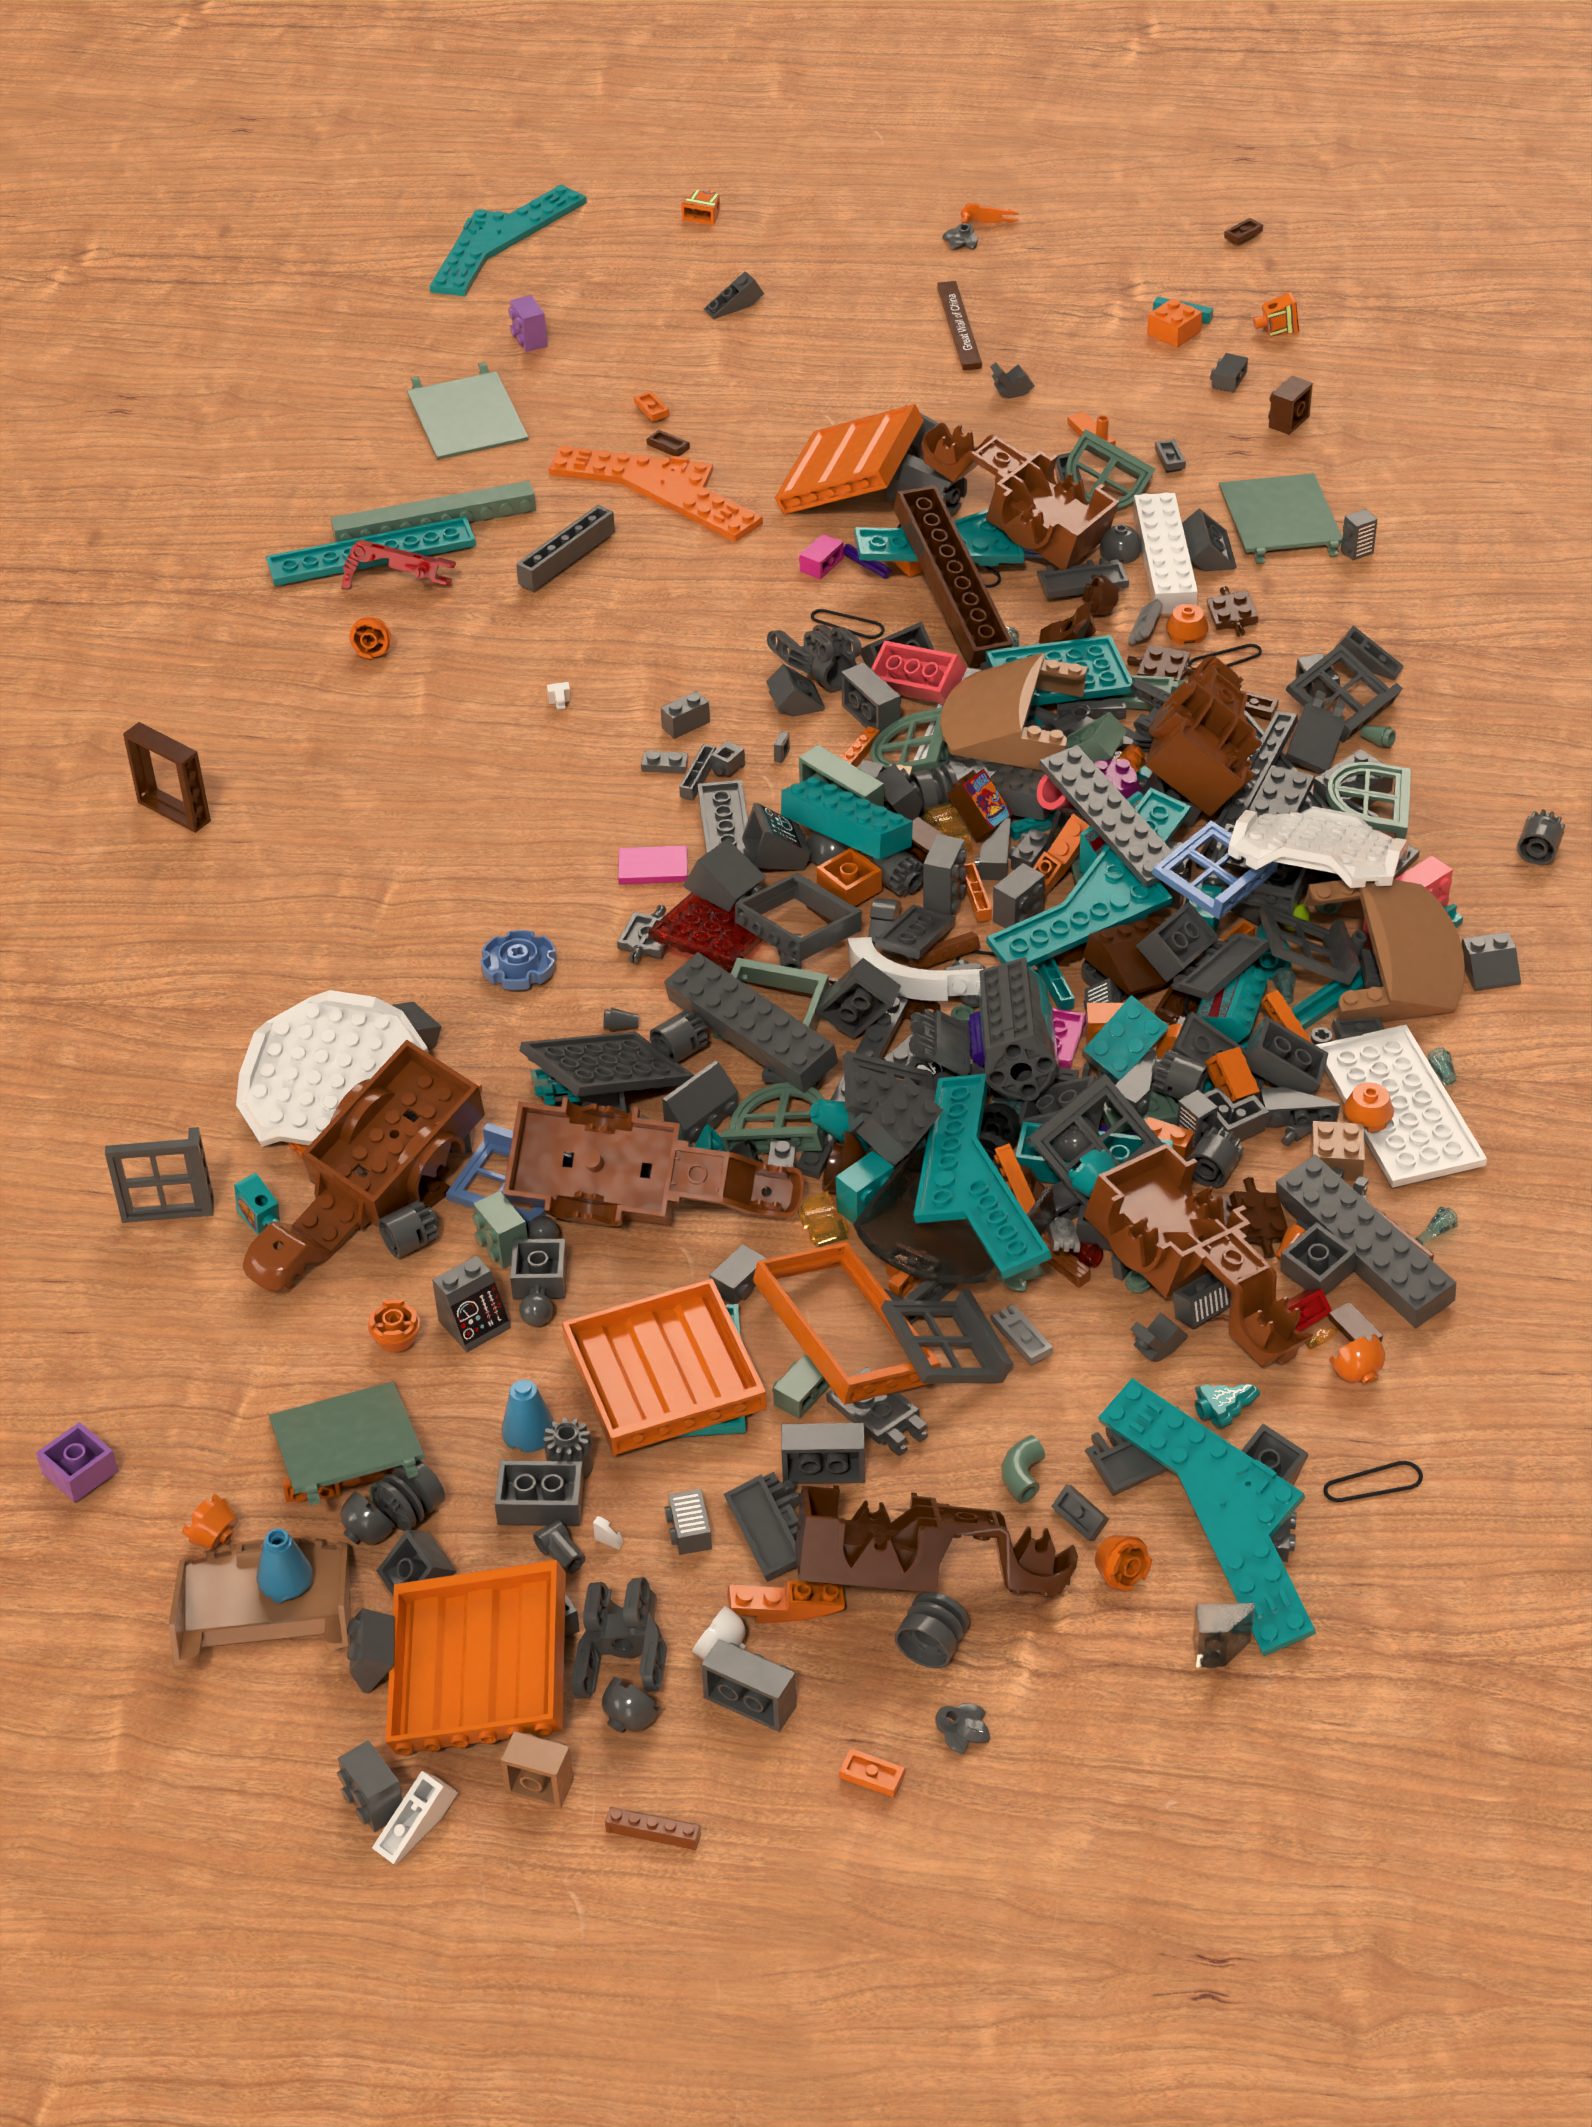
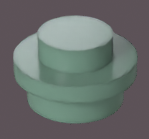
[1125,1270,1151,1293]

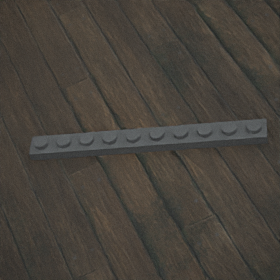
[1196,711,1298,869]
[795,996,908,1179]

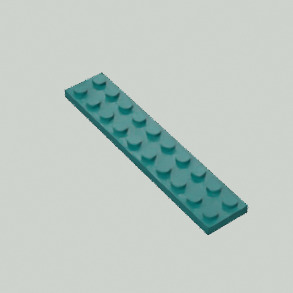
[266,516,476,586]

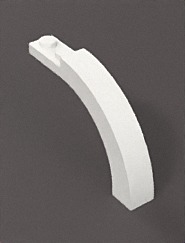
[848,937,983,1001]

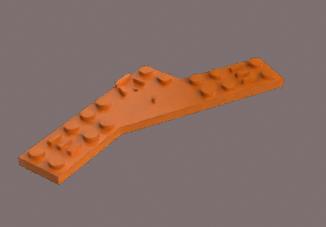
[549,446,763,542]

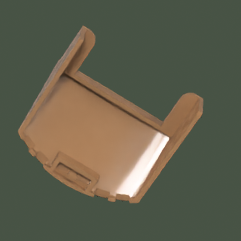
[940,652,1087,771]
[1305,879,1465,1022]
[169,1538,351,1667]

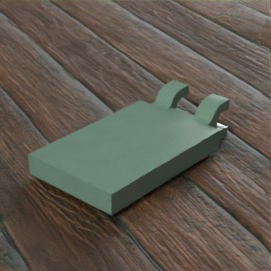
[1103,675,1188,710]
[1102,1083,1180,1133]

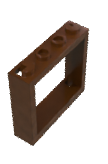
[123,722,211,833]

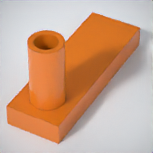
[1067,411,1116,445]

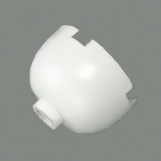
[692,1606,746,1660]

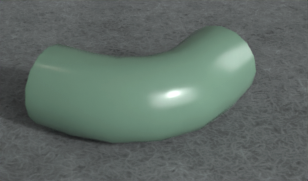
[1001,1435,1045,1503]

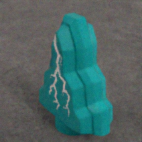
[1195,1384,1260,1429]

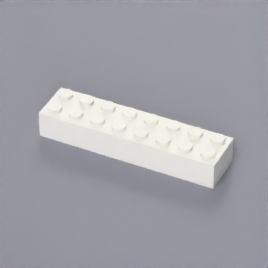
[1133,492,1198,614]

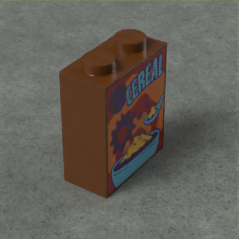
[946,769,1013,839]

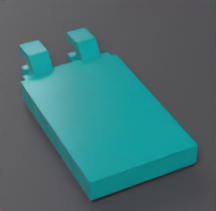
[530,1068,580,1105]

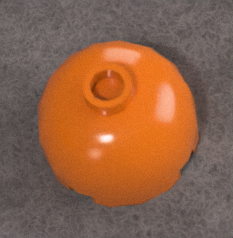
[1329,1334,1385,1385]

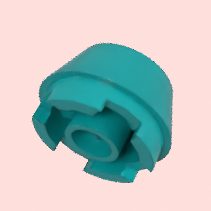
[1067,1149,1116,1198]

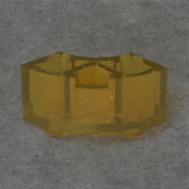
[923,802,973,853]
[797,1191,849,1247]

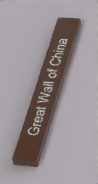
[937,281,982,370]

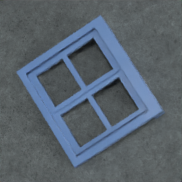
[1152,820,1278,920]
[446,1123,574,1226]

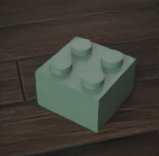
[472,1191,528,1269]

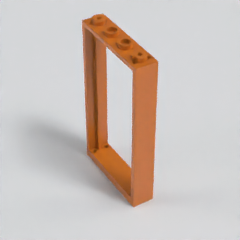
[753,1242,941,1405]

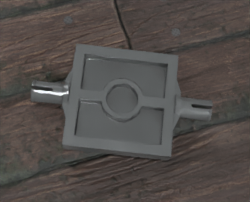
[617,905,678,964]

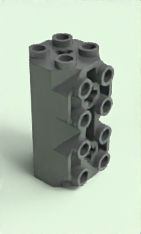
[885,453,967,516]

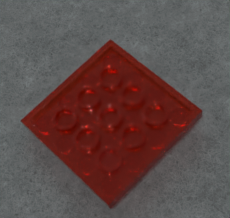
[648,892,763,969]

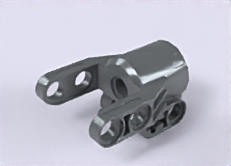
[767,625,862,691]
[1122,678,1172,752]
[572,1577,667,1699]

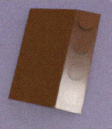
[1083,915,1196,996]

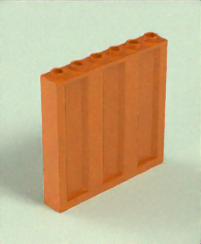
[775,404,924,514]
[562,1279,767,1455]
[385,1560,566,1756]

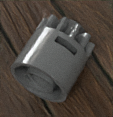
[1517,809,1565,865]
[871,850,923,897]
[650,1009,708,1062]
[1151,1050,1209,1100]
[1186,1127,1244,1188]
[378,1200,439,1258]
[543,1418,594,1480]

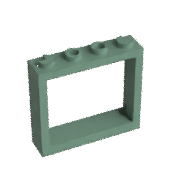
[712,958,830,1041]

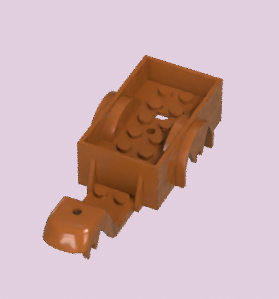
[243,1040,485,1291]
[503,1097,804,1226]

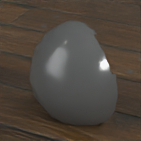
[806,830,861,865]

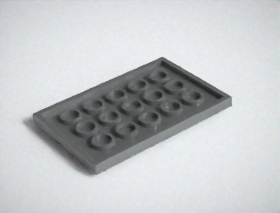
[519,1032,694,1097]

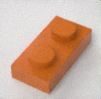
[634,391,670,422]
[1118,743,1146,772]
[839,1748,905,1798]

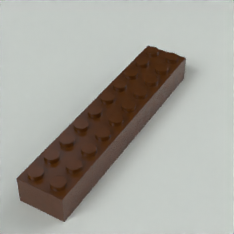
[893,485,1014,668]

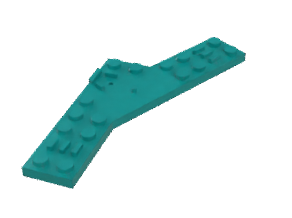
[430,185,587,296]
[854,509,1025,566]
[986,787,1191,967]
[914,1074,1052,1279]
[1098,1378,1316,1656]

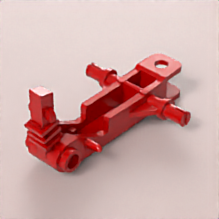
[341,540,456,588]

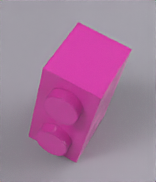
[799,534,844,579]

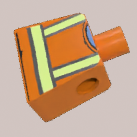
[681,190,720,225]
[1253,292,1300,336]

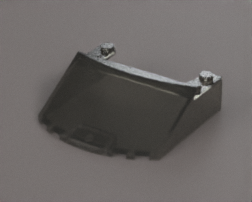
[853,1137,1056,1284]

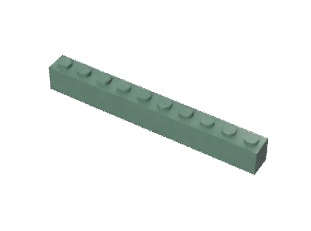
[330,481,536,542]

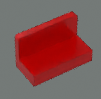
[1287,1289,1332,1332]

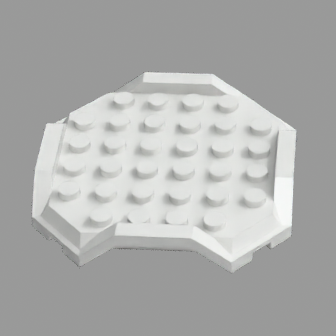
[1228,806,1408,888]
[236,990,429,1147]

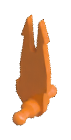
[961,203,1019,223]

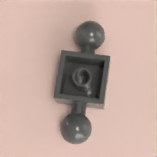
[510,1216,567,1326]

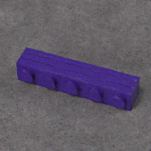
[968,1011,984,1067]

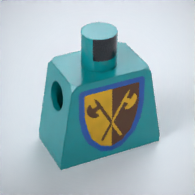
[234,1172,280,1234]

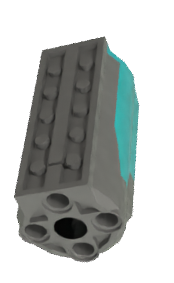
[979,957,1059,1101]

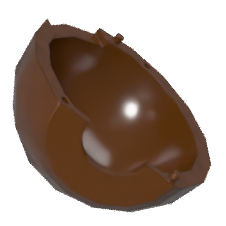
[822,1130,866,1193]

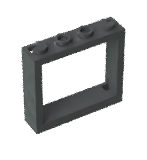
[1202,824,1312,914]
[735,873,862,962]

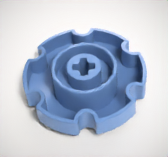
[481,930,556,990]

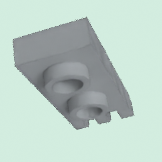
[1128,599,1163,645]
[1047,1217,1080,1253]
[990,1304,1053,1365]

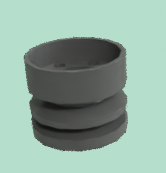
[909,764,958,819]
[371,1460,445,1531]
[895,1592,969,1669]

